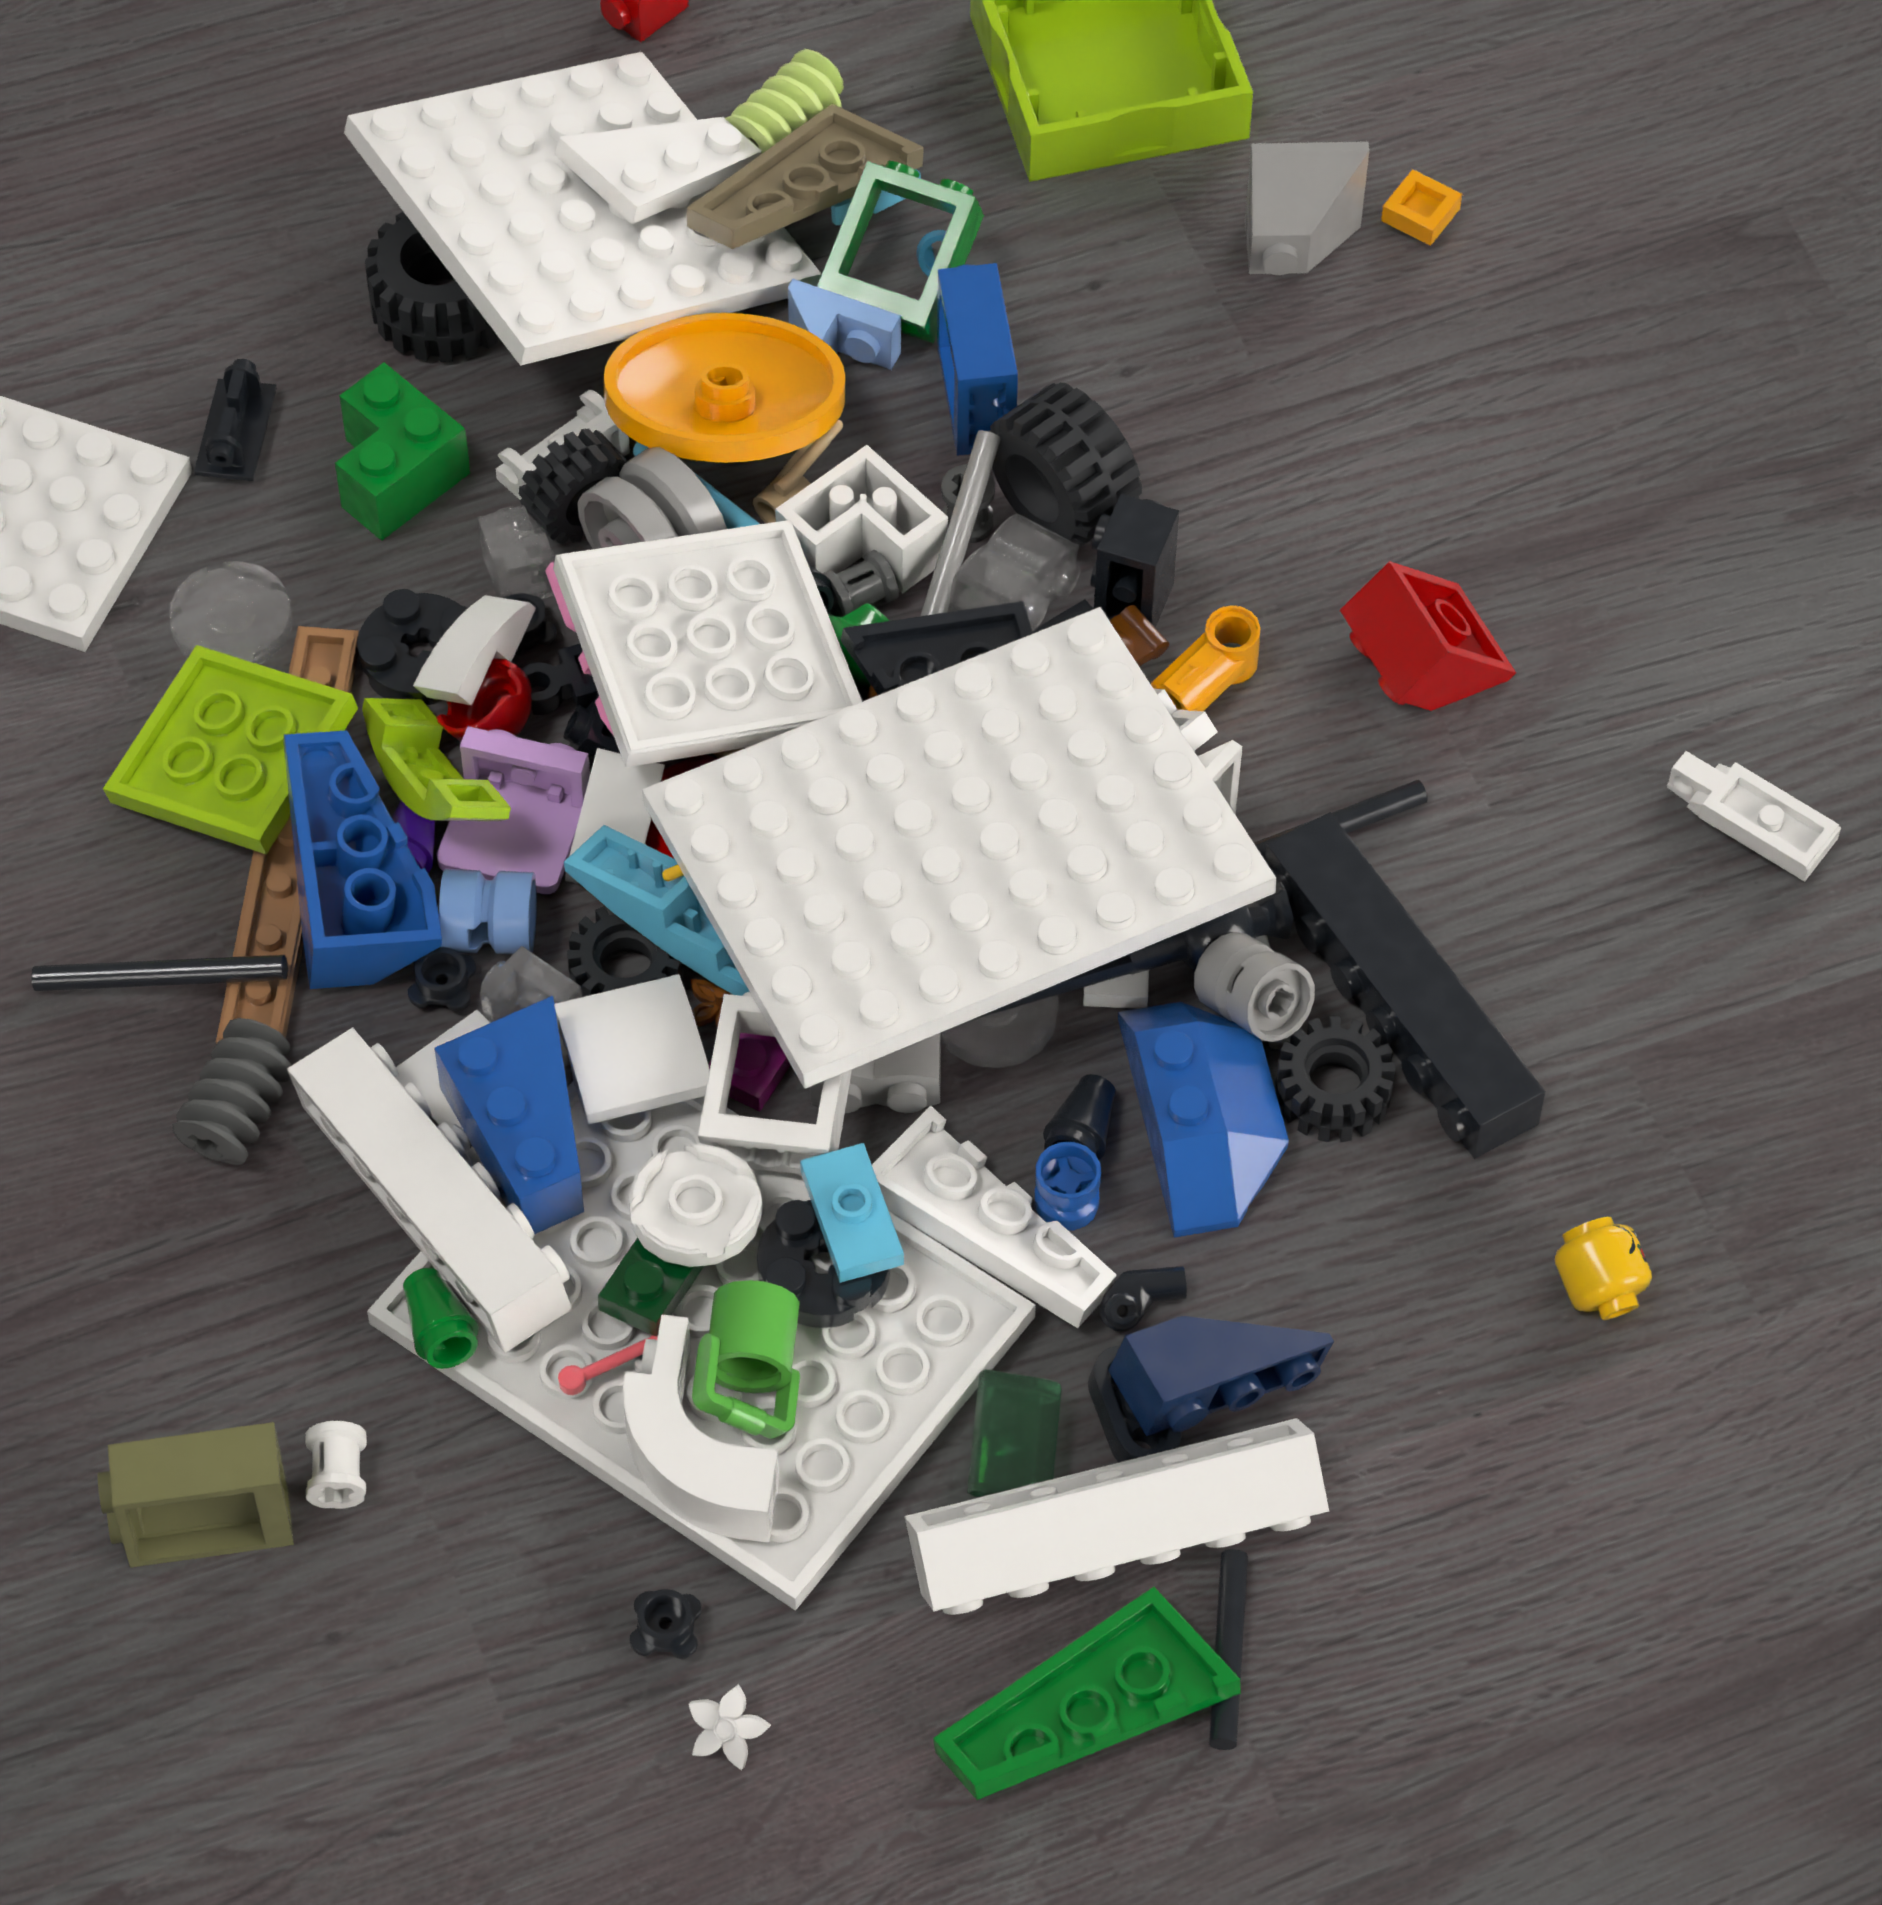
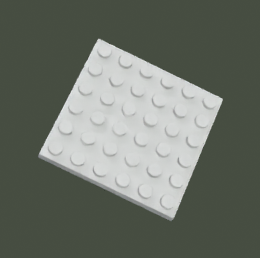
[344,52,822,366]

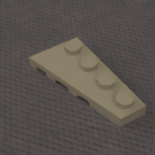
[687,104,924,249]

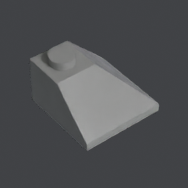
[1245,142,1369,275]

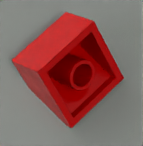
[1340,561,1516,711]

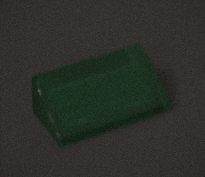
[967,1370,1062,1498]

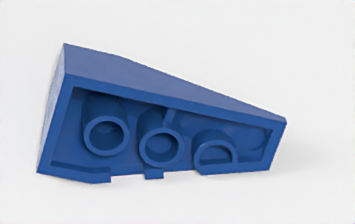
[283,730,442,989]

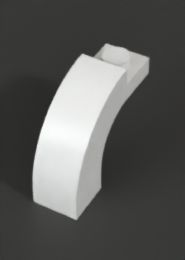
[623,1315,779,1542]

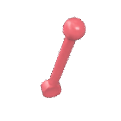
[558,1335,658,1395]

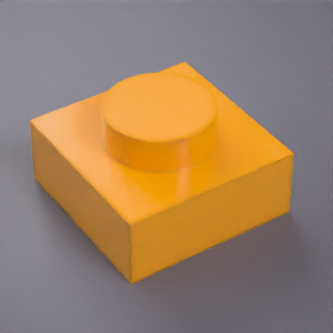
[1381,169,1462,246]

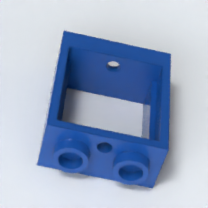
[937,263,1018,456]

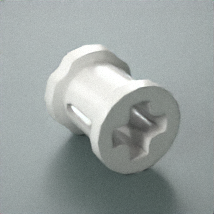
[306,1421,367,1509]

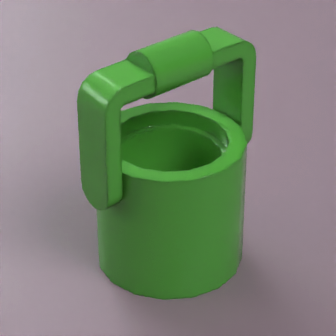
[692,1280,800,1439]

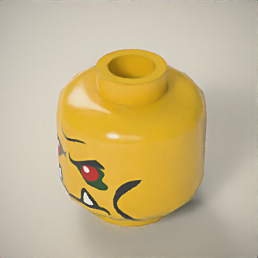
[1555,1217,1652,1320]

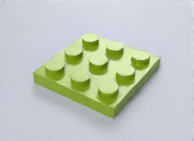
[103,645,358,854]

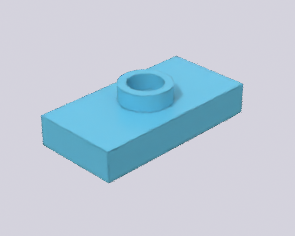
[800,1143,904,1283]

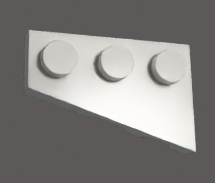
[554,117,762,224]

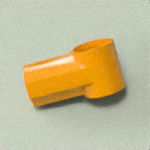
[1151,605,1261,712]

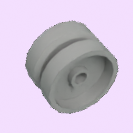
[578,447,727,549]

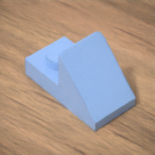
[788,279,901,370]

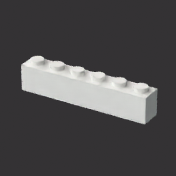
[287,1027,572,1353]
[905,1418,1329,1615]

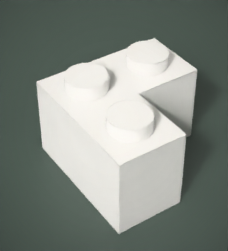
[775,445,948,594]

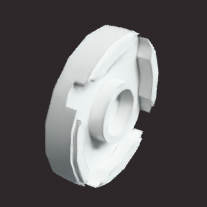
[628,1143,762,1267]

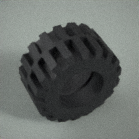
[365,212,498,362]
[988,382,1142,550]

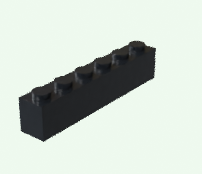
[1265,812,1546,1159]

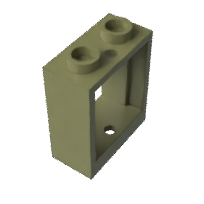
[98,1422,294,1568]

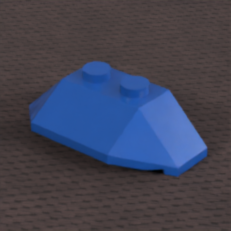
[1118,1002,1289,1238]

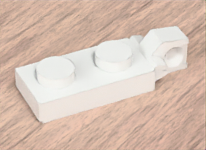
[1667,751,1841,882]

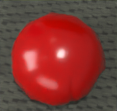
[436,658,532,742]

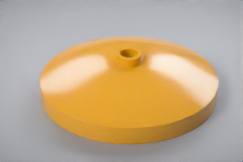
[604,313,845,463]

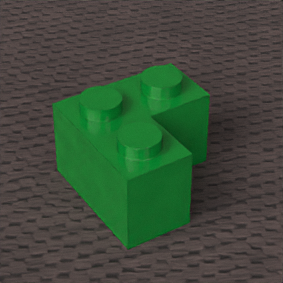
[335,362,470,541]

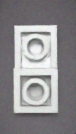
[413,595,536,705]

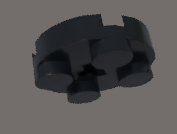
[357,589,468,705]
[757,1200,891,1328]

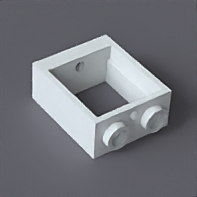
[698,992,852,1174]

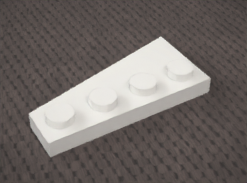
[872,1106,1117,1328]

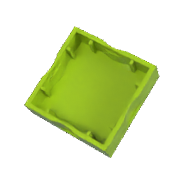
[970,0,1253,182]

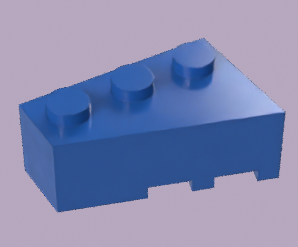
[434,996,584,1235]

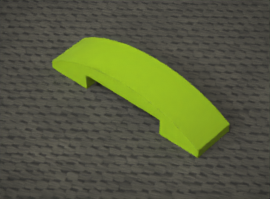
[362,698,511,821]

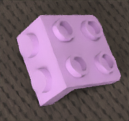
[437,726,590,894]

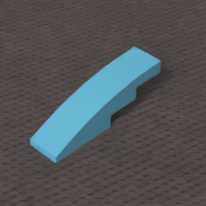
[564,825,750,996]

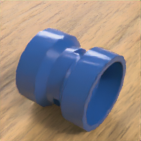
[1034,1142,1101,1231]

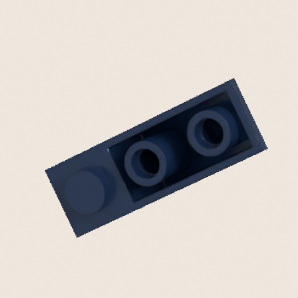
[1108,1316,1334,1436]

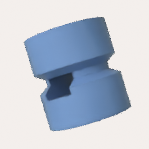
[439,869,537,955]

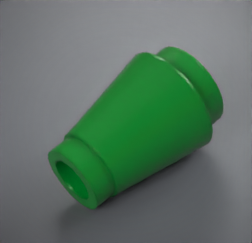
[403,1268,479,1369]

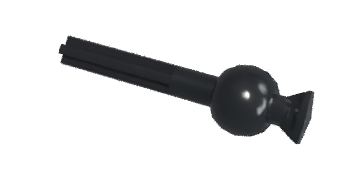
[979,882,1294,1018]

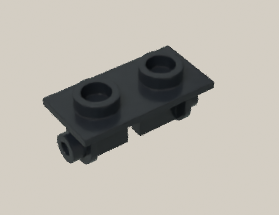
[194,359,277,481]

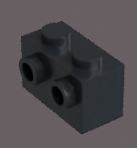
[1090,494,1179,628]

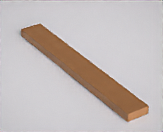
[216,626,359,1044]

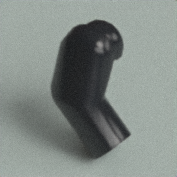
[1100,1266,1187,1332]

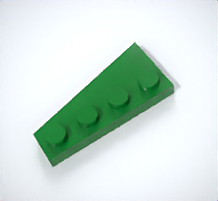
[933,1587,1241,1800]

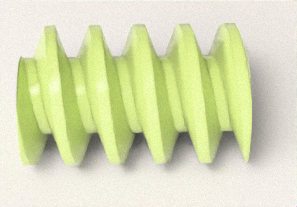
[725,49,843,154]

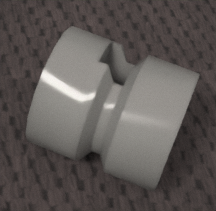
[1194,932,1315,1042]

